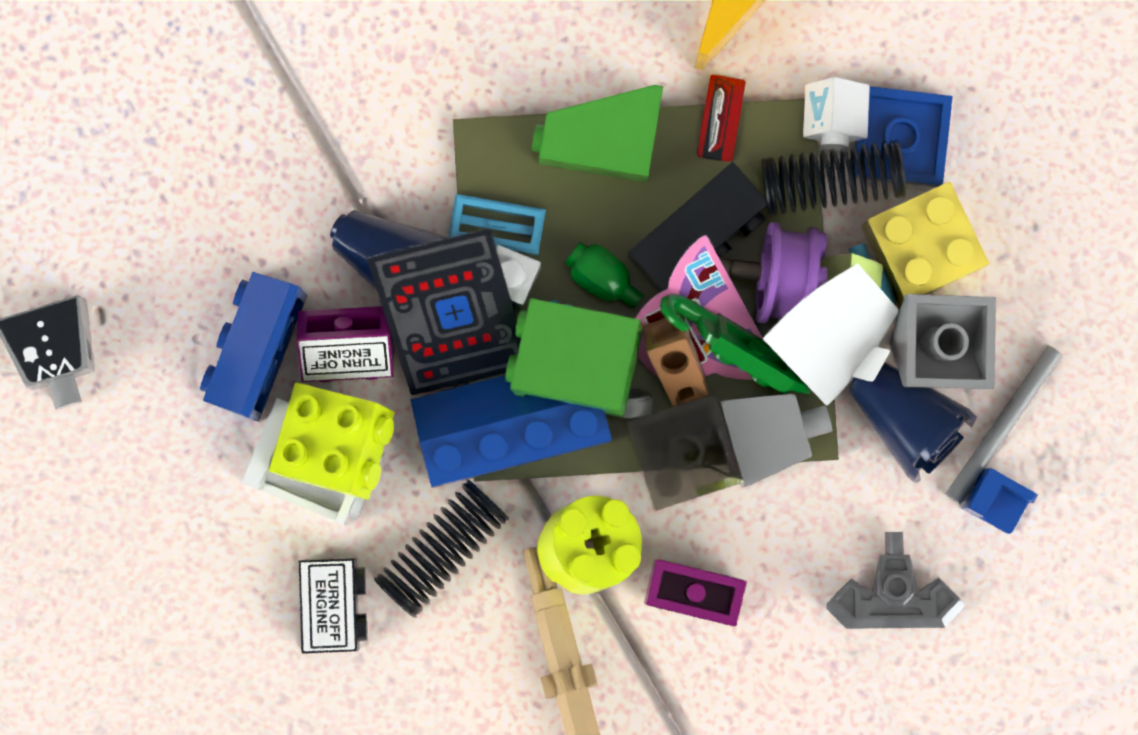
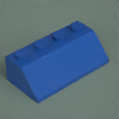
[410,375,612,488]

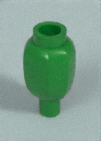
[564,241,644,309]

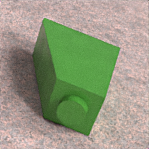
[532,85,663,183]

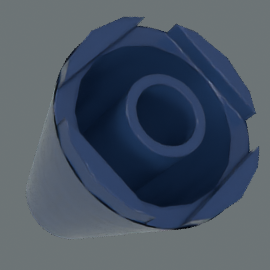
[330,210,450,290]
[849,362,977,483]

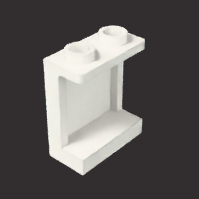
[241,397,385,525]

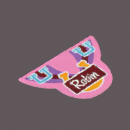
[635,236,764,380]

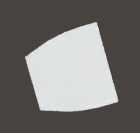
[763,264,899,406]

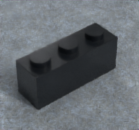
[627,162,768,293]

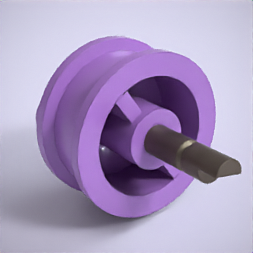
[719,222,827,324]

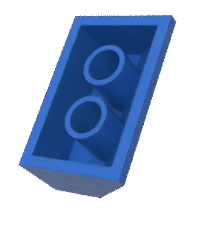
[200,272,308,422]

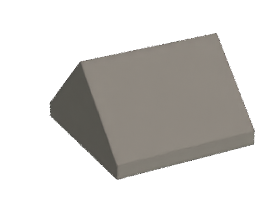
[890,294,996,389]

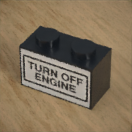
[299,558,368,654]

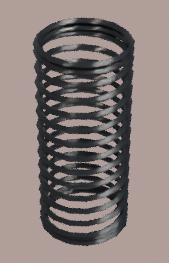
[761,139,906,216]
[374,480,509,618]

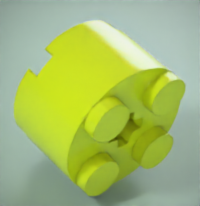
[537,496,642,595]

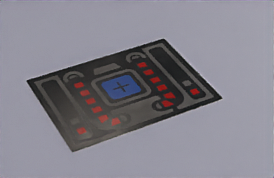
[367,228,521,395]

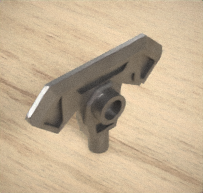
[826,532,964,629]

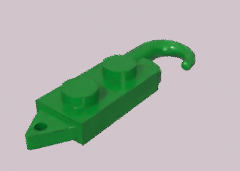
[660,294,812,395]

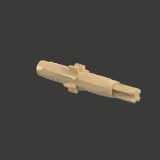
[523,547,600,735]

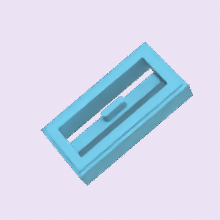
[448,194,546,256]

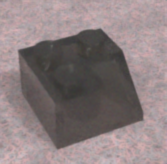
[625,394,744,512]

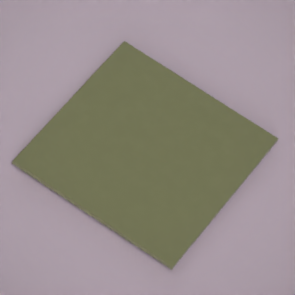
[453,99,839,482]

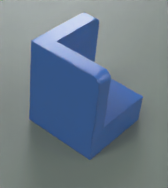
[962,468,1038,534]

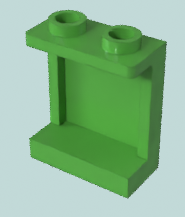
[506,298,643,418]

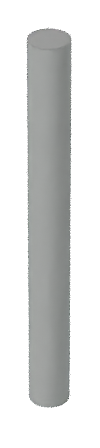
[945,345,1063,504]

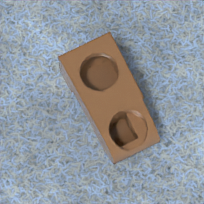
[643,314,710,407]

